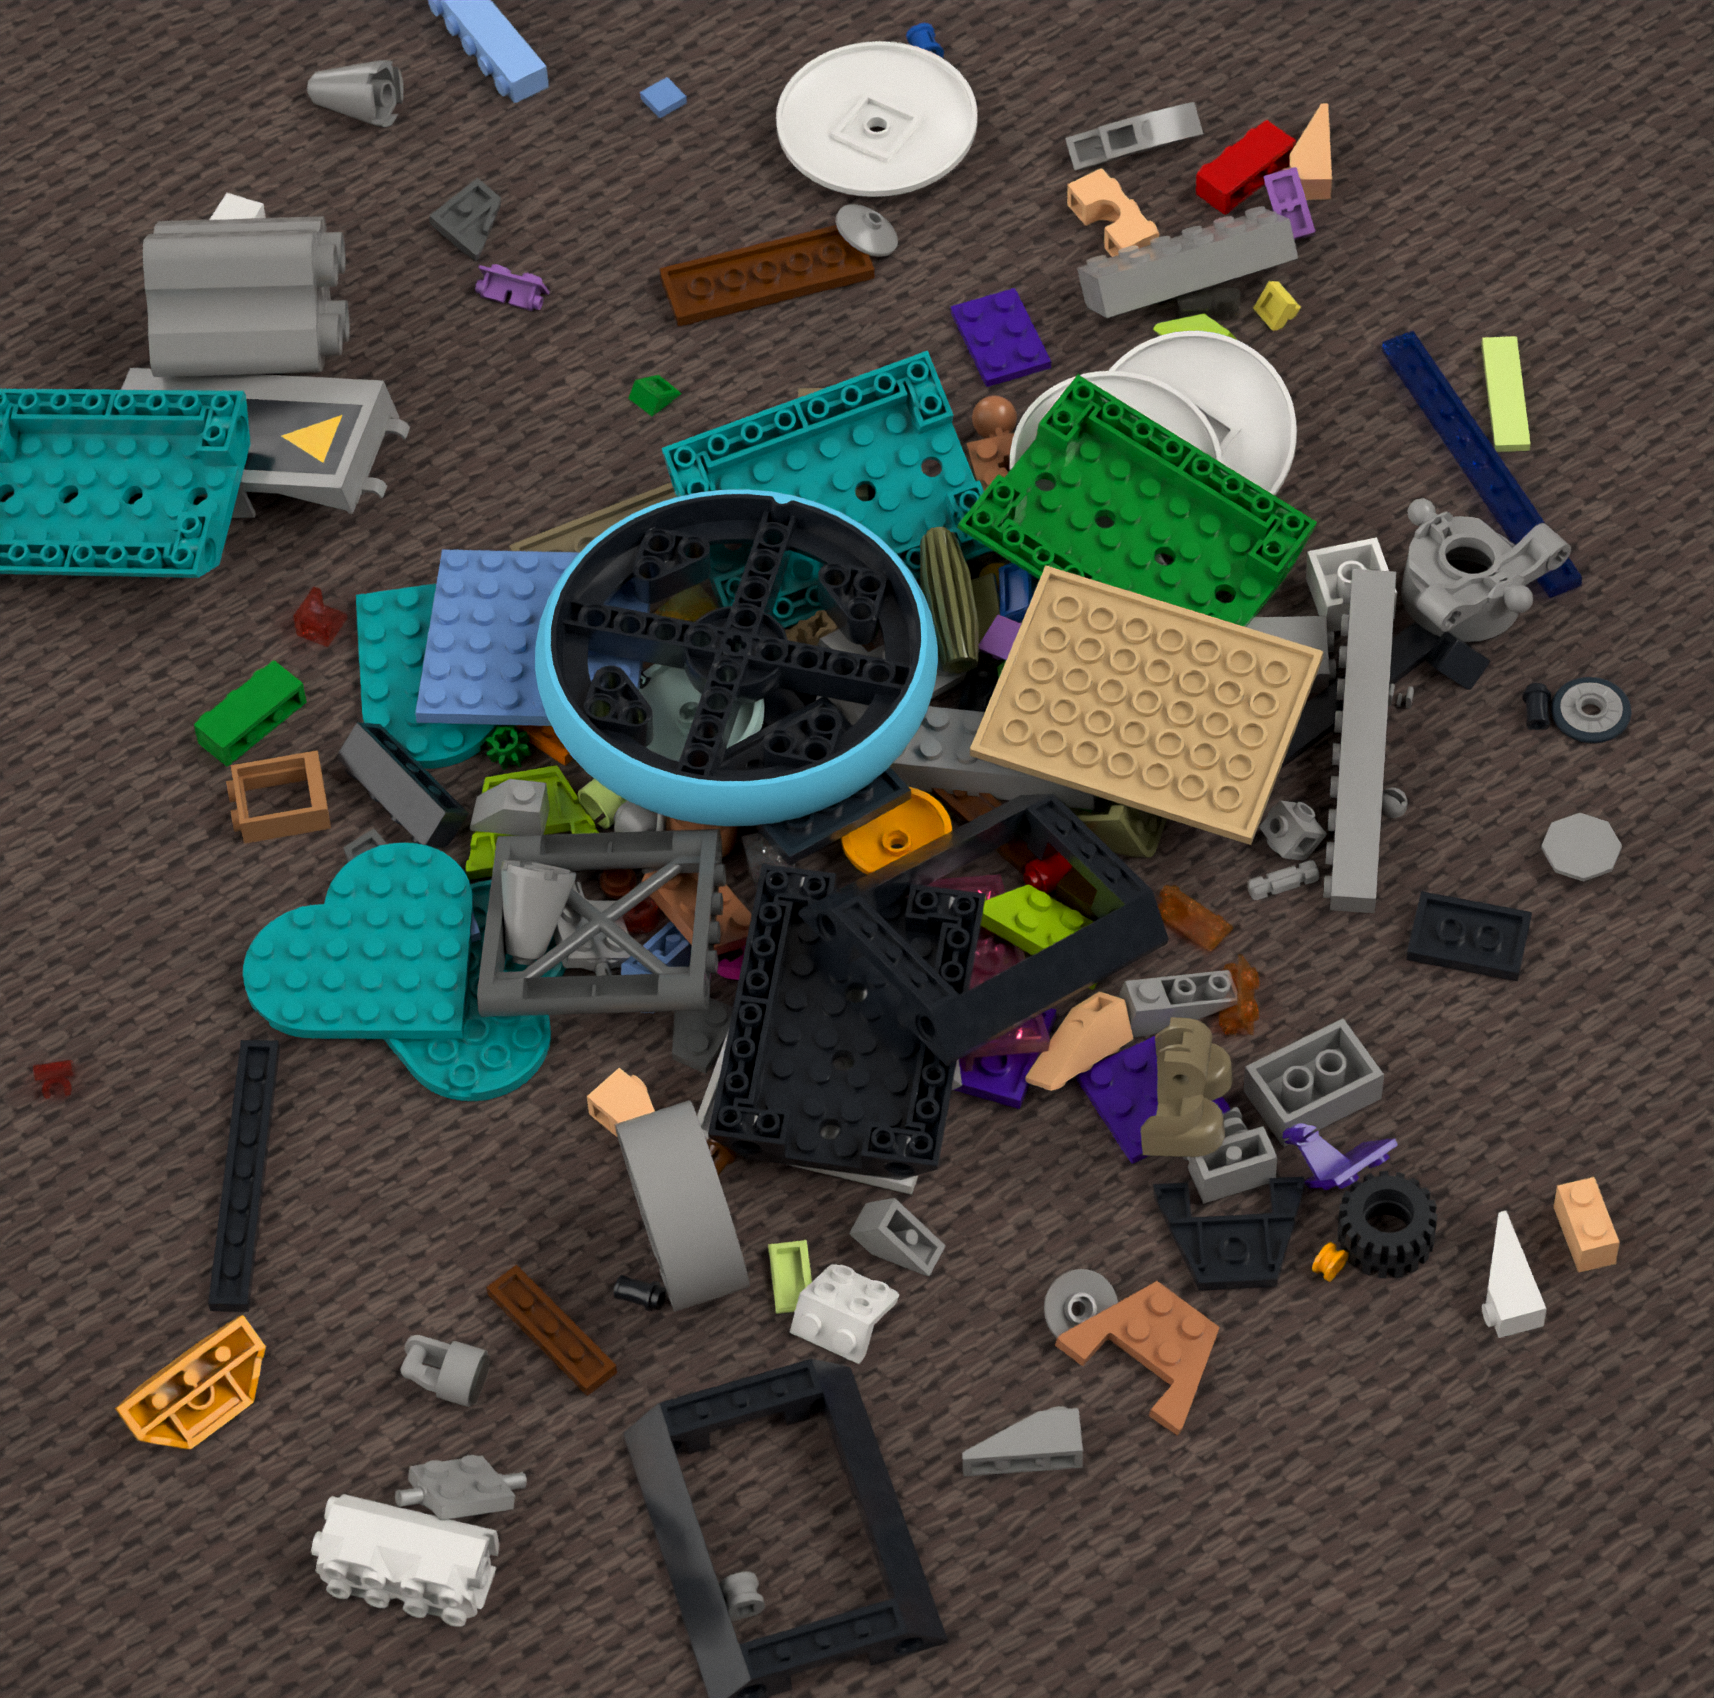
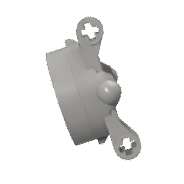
[1401,498,1571,642]

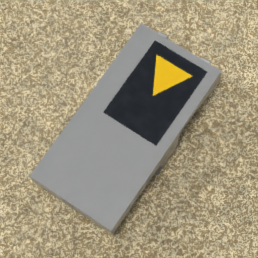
[121,368,410,518]

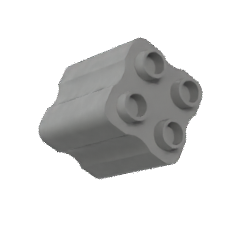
[143,216,350,377]

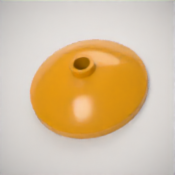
[841,787,952,875]

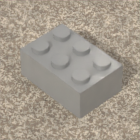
[1244,1019,1384,1148]

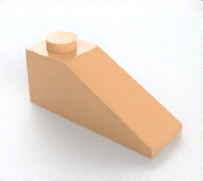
[1283,104,1332,200]
[587,1068,655,1138]

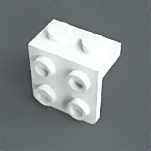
[790,1264,899,1364]

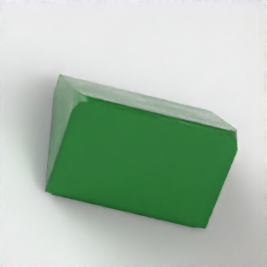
[628,375,681,417]

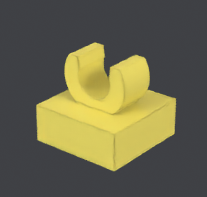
[1253,281,1301,330]

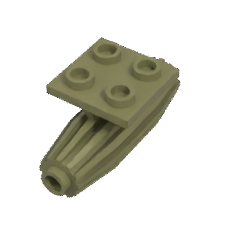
[920,527,1000,674]

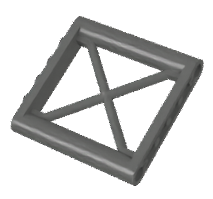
[477,829,726,1017]

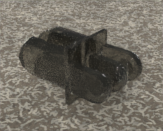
[1176,285,1241,322]

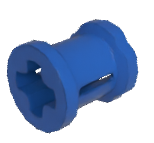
[906,23,944,58]

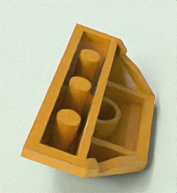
[115,1315,266,1450]

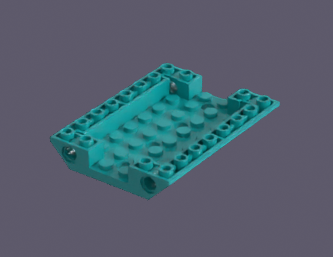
[662,350,993,629]
[0,389,251,578]

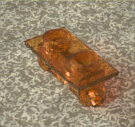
[1158,884,1234,952]
[1219,954,1260,1035]

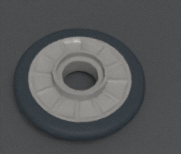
[1551,677,1631,743]

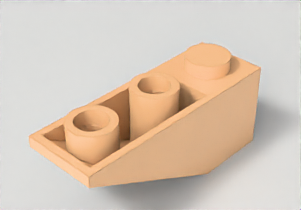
[1025,992,1134,1091]

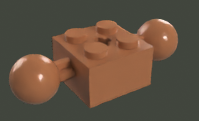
[967,396,1017,491]

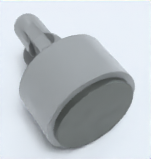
[400,1335,490,1407]

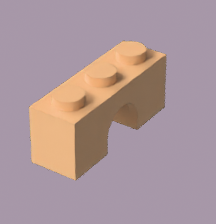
[1067,168,1159,257]

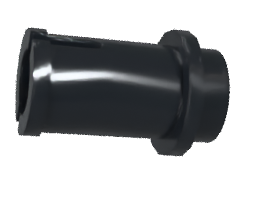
[1522,683,1551,730]
[614,1274,666,1312]

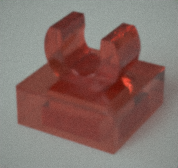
[33,1060,76,1099]

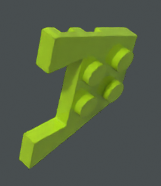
[465,765,599,880]

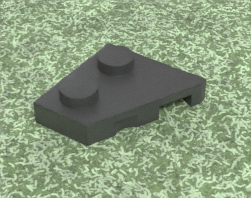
[429,178,501,261]

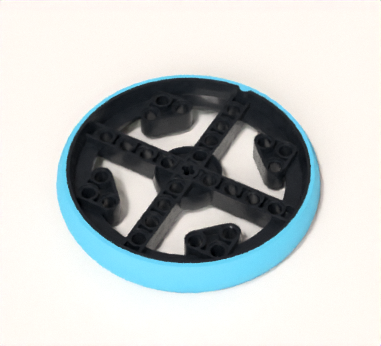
[535,489,938,826]

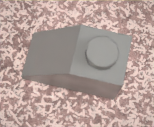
[470,779,550,836]
[849,1198,946,1277]

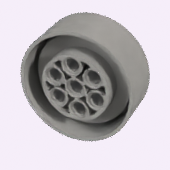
[615,1100,750,1312]

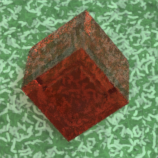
[293,586,348,647]

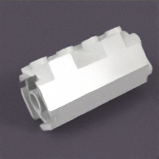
[311,1494,499,1627]

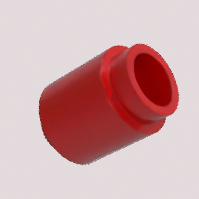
[1023,852,1073,894]

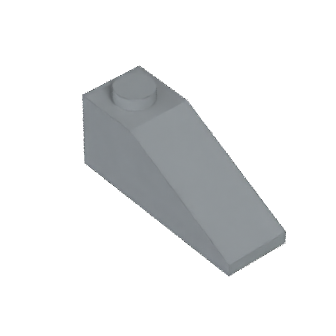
[962,1406,1083,1476]

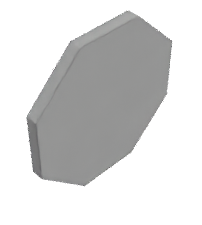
[1541,813,1622,882]

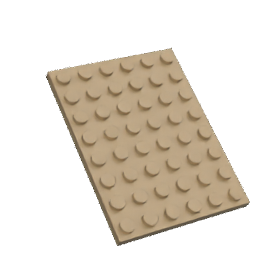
[970,566,1323,845]

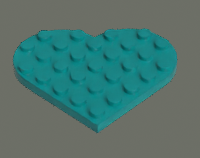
[356,583,502,769]
[243,843,474,1039]
[384,880,566,1101]

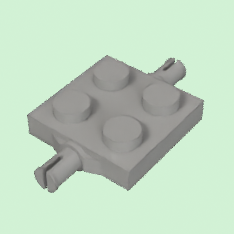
[553,882,631,976]
[395,1455,527,1520]

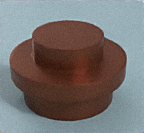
[600,869,637,899]

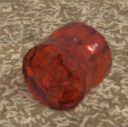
[623,896,659,934]

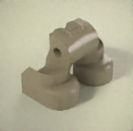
[1141,1017,1233,1157]

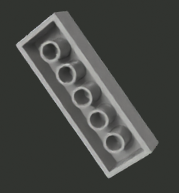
[1077,206,1298,318]

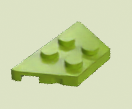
[981,884,1098,990]

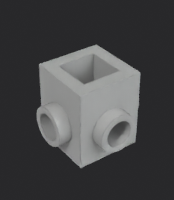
[1259,801,1327,861]

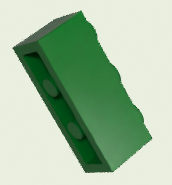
[194,660,307,767]

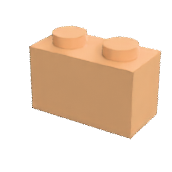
[1554,1177,1619,1273]

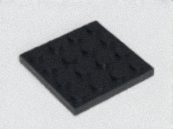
[719,697,911,866]

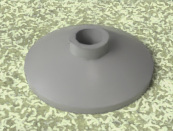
[836,204,898,257]
[1044,1269,1118,1338]

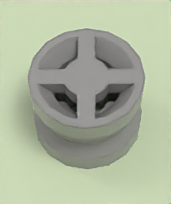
[719,1572,765,1621]

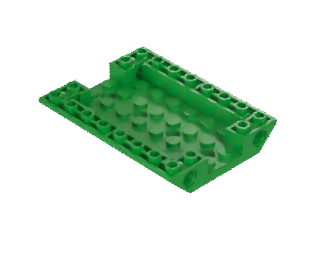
[957,374,1317,627]

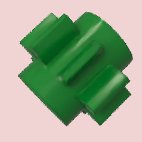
[485,725,532,770]

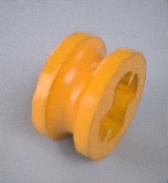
[1312,1242,1348,1282]

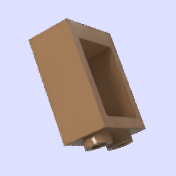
[226,750,331,844]

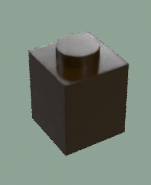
[1056,867,1098,922]

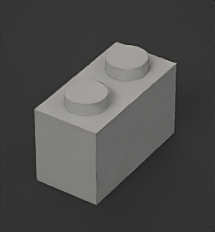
[1190,1126,1277,1204]

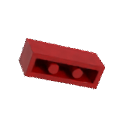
[1196,119,1296,215]

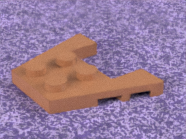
[1055,1281,1220,1435]

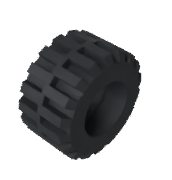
[1337,1171,1438,1279]

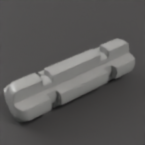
[1247,860,1319,900]

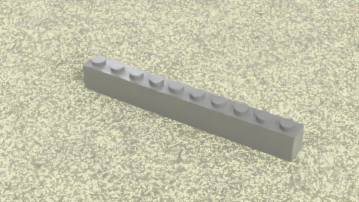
[1323,569,1396,913]

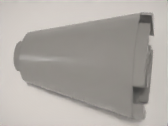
[307,60,403,127]
[501,860,576,965]

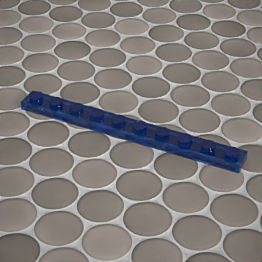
[1382,331,1582,598]

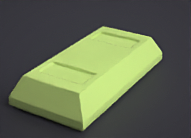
[768,1240,812,1314]

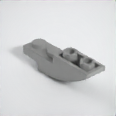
[1065,102,1203,171]

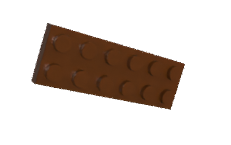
[659,225,875,327]

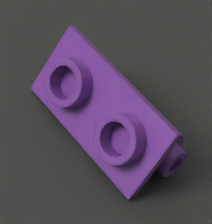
[475,264,549,311]

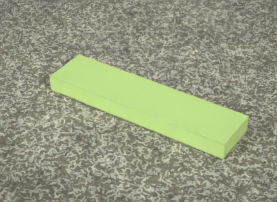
[1482,336,1530,452]

